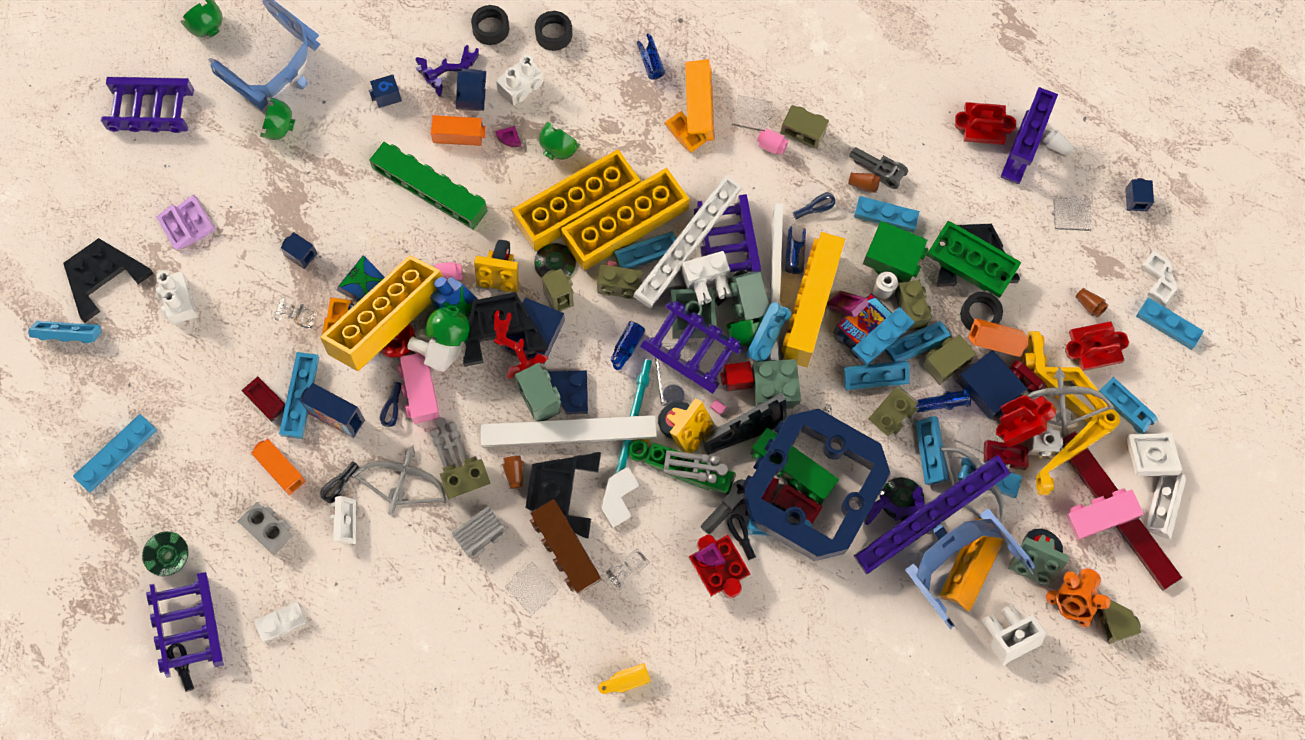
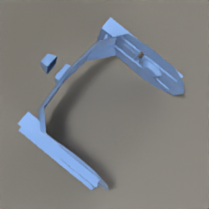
[208,0,321,110]
[905,509,1035,630]

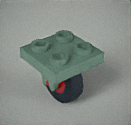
[1008,528,1069,587]

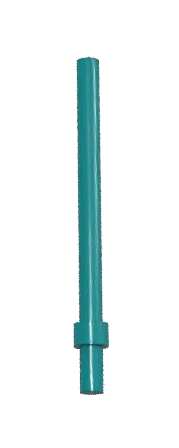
[615,359,652,474]

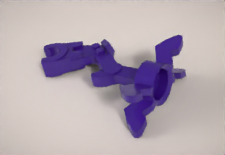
[416,45,479,97]
[865,487,925,525]

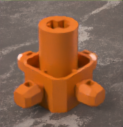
[1046,568,1111,627]

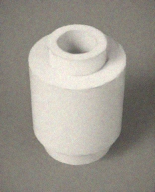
[873,272,898,299]

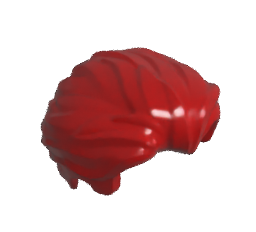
[380,323,416,358]

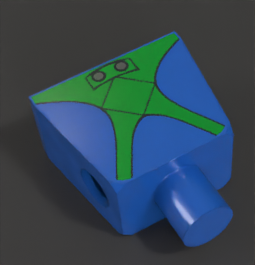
[337,255,385,302]
[430,277,478,317]

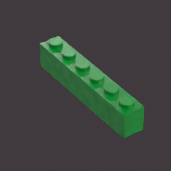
[369,142,487,230]

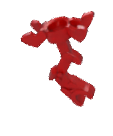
[493,310,549,379]

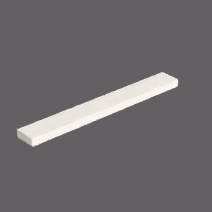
[633,175,742,309]
[768,203,783,361]
[481,415,657,448]

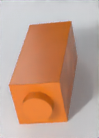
[431,115,486,146]
[968,318,1029,357]
[251,438,306,496]

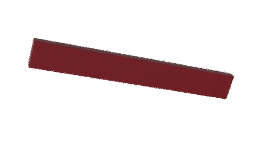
[1062,431,1183,591]

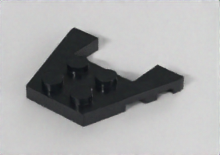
[937,223,1020,287]
[63,238,154,323]
[463,292,548,367]
[525,452,601,539]

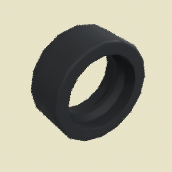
[471,5,510,45]
[535,10,573,51]
[960,292,1003,330]

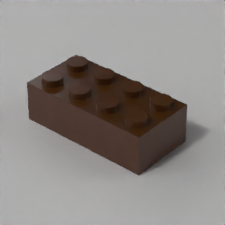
[529,499,602,594]

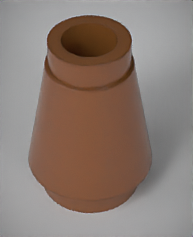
[848,172,880,194]
[1076,288,1109,318]
[502,455,524,489]

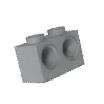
[237,502,293,555]

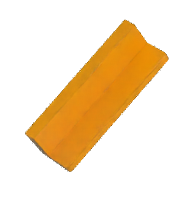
[685,59,715,141]
[939,518,1004,612]

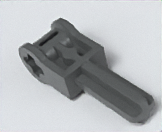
[849,147,909,189]
[700,479,745,534]

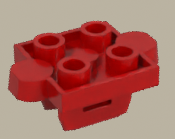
[955,102,1016,145]
[1065,321,1130,371]
[996,395,1056,447]
[688,534,751,598]

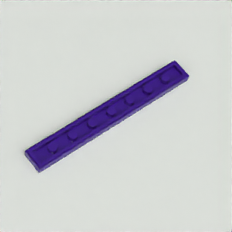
[853,455,1011,574]

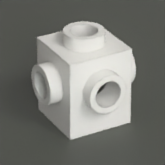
[1027,426,1063,459]

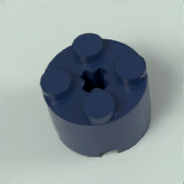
[456,68,486,111]

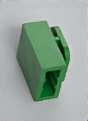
[863,221,928,283]

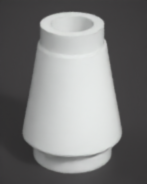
[1042,128,1074,157]

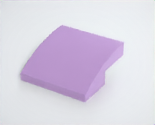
[156,195,216,250]

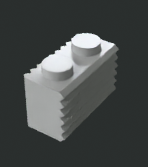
[452,506,505,558]

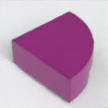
[496,126,521,147]
[694,542,726,566]

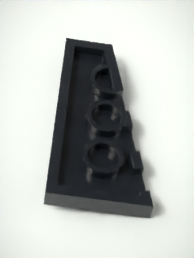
[703,393,787,455]

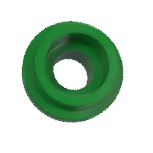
[628,440,650,462]

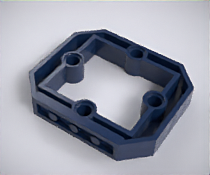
[742,408,890,562]

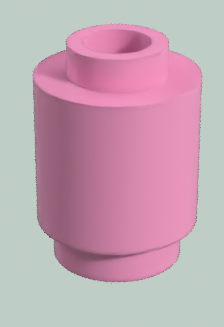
[757,128,789,155]
[435,262,463,281]

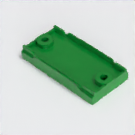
[926,220,1022,298]

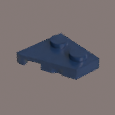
[548,370,588,415]

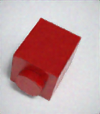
[720,361,754,392]

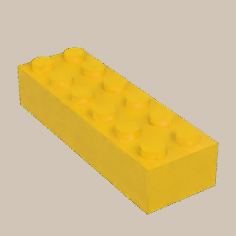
[512,149,641,251]
[561,167,690,271]
[781,232,845,368]
[320,255,443,371]

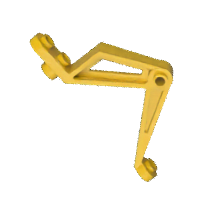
[1022,331,1120,495]

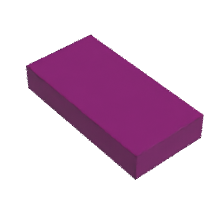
[827,291,869,318]

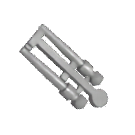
[430,417,467,468]
[663,451,728,483]

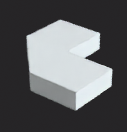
[1140,250,1178,307]
[601,467,639,528]

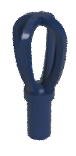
[792,192,836,220]
[380,382,402,427]

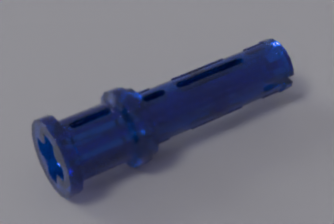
[916,388,971,413]

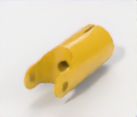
[598,663,651,694]

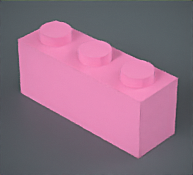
[397,353,440,424]
[1066,488,1144,541]

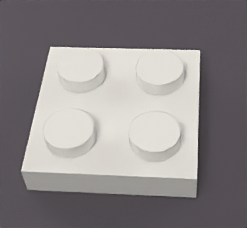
[1126,433,1182,476]

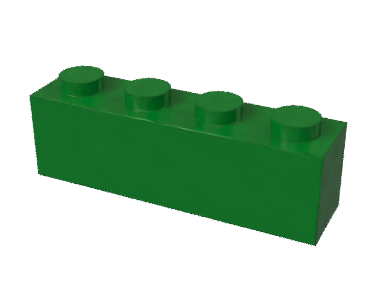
[750,428,839,505]

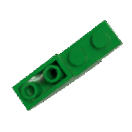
[645,443,736,495]

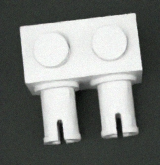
[496,55,543,106]
[681,251,732,305]
[156,271,198,325]
[407,329,463,372]
[982,604,1046,665]

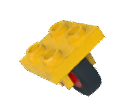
[474,240,519,293]
[658,398,714,453]

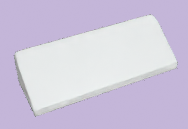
[1146,473,1186,539]

